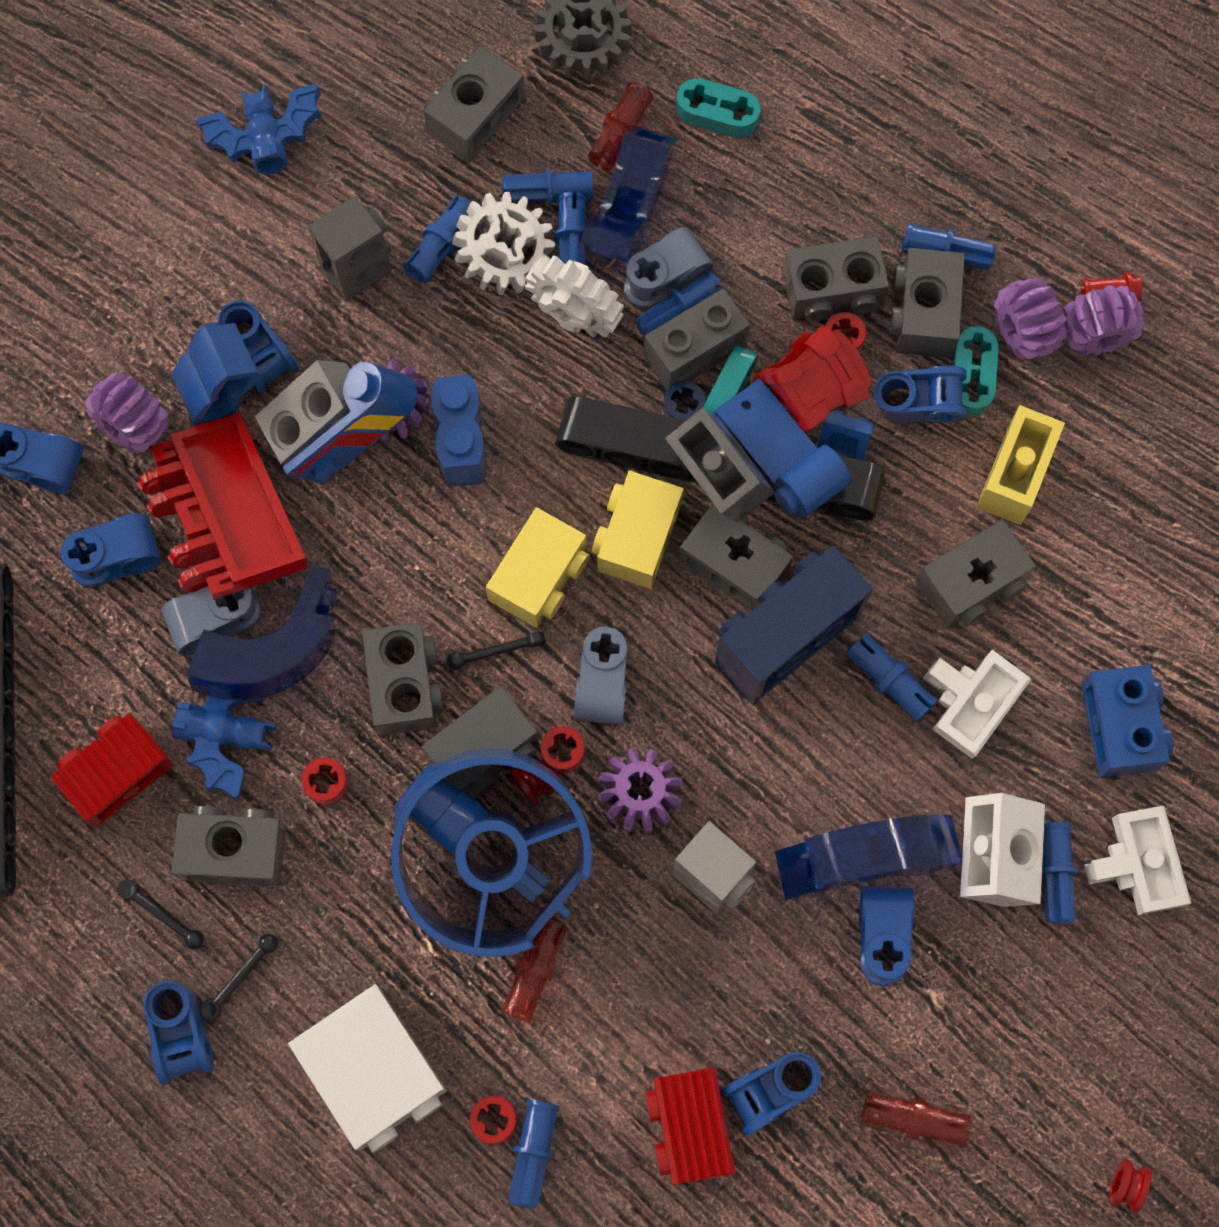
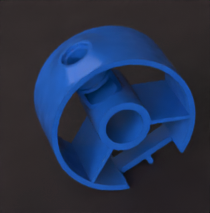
[391,749,592,957]

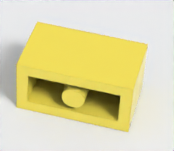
[976,405,1065,526]
[591,470,684,589]
[486,507,590,629]

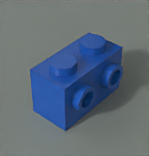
[1081,665,1173,778]

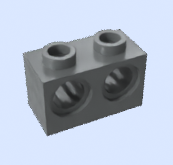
[308,196,392,301]
[782,236,889,322]
[643,288,750,391]
[362,622,444,736]

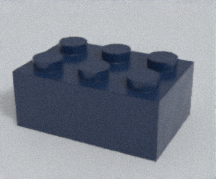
[714,545,873,706]

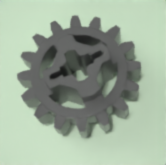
[535,0,632,80]

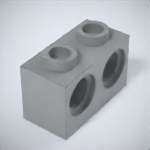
[255,360,350,464]

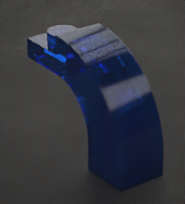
[580,125,677,262]
[187,564,337,700]
[775,814,962,900]

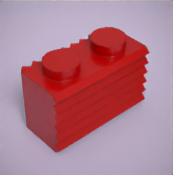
[51,713,175,829]
[645,1067,735,1185]

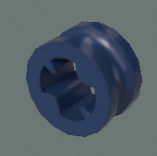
[663,381,706,420]

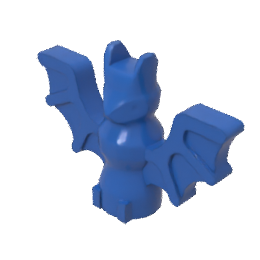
[196,84,322,175]
[172,667,277,801]

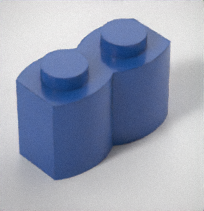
[172,322,258,426]
[431,375,487,487]

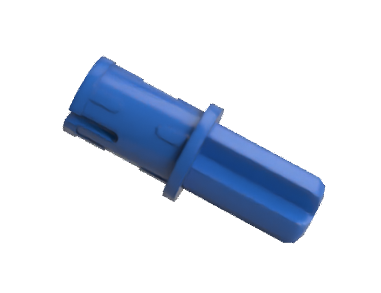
[502,168,593,206]
[554,192,590,265]
[901,222,996,269]
[636,271,723,336]
[1042,822,1078,924]
[508,1099,560,1209]

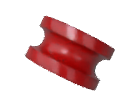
[825,312,866,352]
[540,726,585,774]
[301,757,349,806]
[508,768,554,807]
[470,1096,517,1145]
[1109,1159,1152,1213]

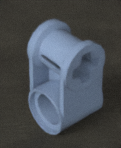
[624,227,714,309]
[161,586,262,656]
[573,626,627,725]

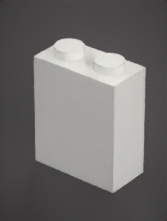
[288,984,447,1153]

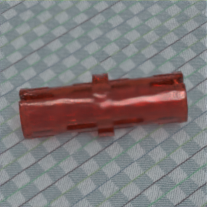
[588,82,653,171]
[500,919,568,1024]
[861,1090,971,1148]

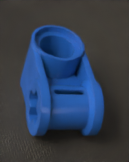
[218,300,299,396]
[873,366,968,424]
[0,423,84,494]
[60,513,162,587]
[859,886,914,987]
[144,981,214,1086]
[720,1052,821,1137]

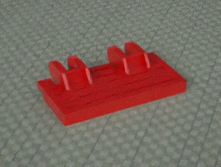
[137,412,307,600]

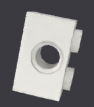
[960,793,1045,907]

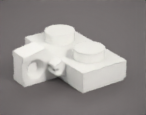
[923,650,1031,759]
[1084,806,1191,915]

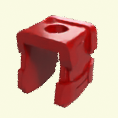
[754,326,872,432]

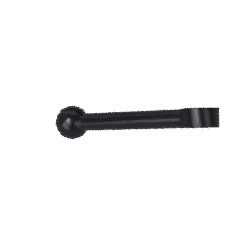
[446,632,546,670]
[117,879,204,949]
[199,933,278,1021]

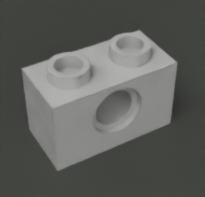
[672,821,756,914]

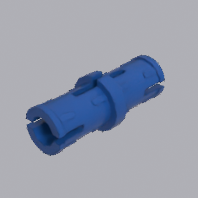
[403,195,471,284]
[846,632,938,723]

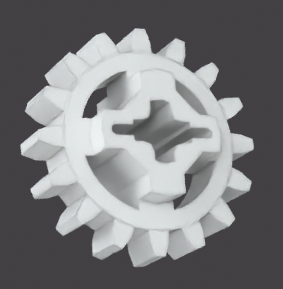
[452,192,555,295]
[525,256,624,337]

